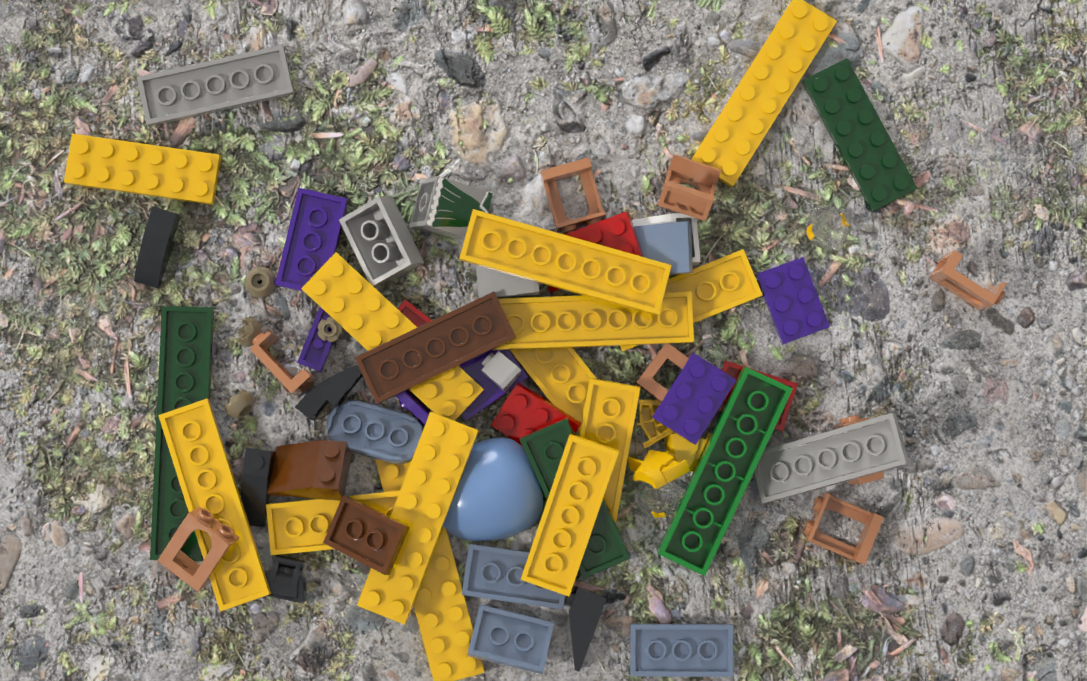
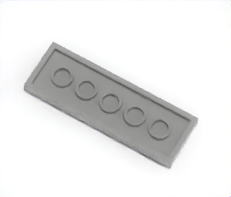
[137,44,294,127]
[754,412,909,504]

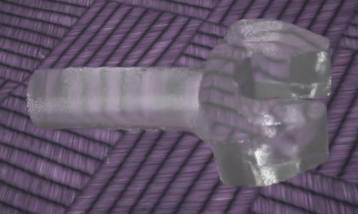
[697,321,723,367]

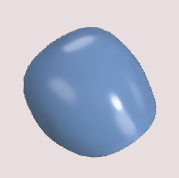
[443,437,544,541]

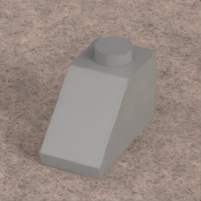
[482,351,522,392]

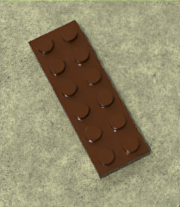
[354,291,516,404]

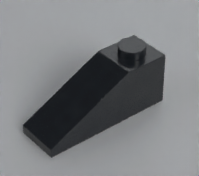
[241,448,275,527]
[566,586,607,672]

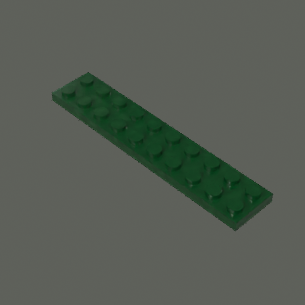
[150,306,214,561]

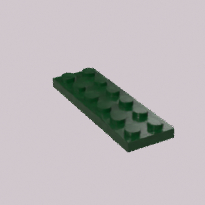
[802,58,918,212]
[519,417,631,579]

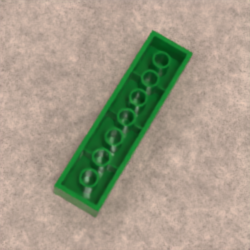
[657,367,793,576]

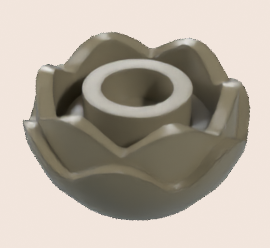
[245,267,276,298]
[237,316,261,347]
[224,389,254,418]

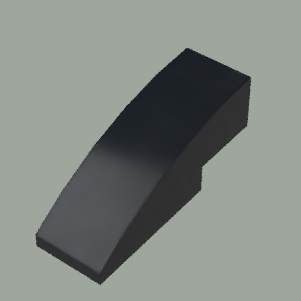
[134,206,181,289]
[295,365,363,421]

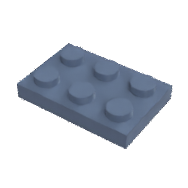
[467,605,554,674]

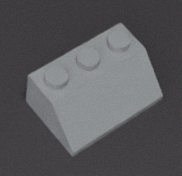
[339,196,424,287]

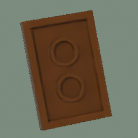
[323,495,410,575]

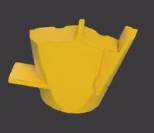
[636,398,673,449]
[664,433,711,472]
[628,450,690,489]

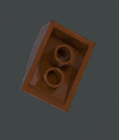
[267,440,352,501]

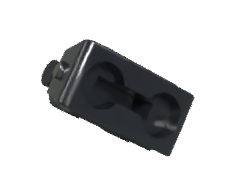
[265,555,307,603]

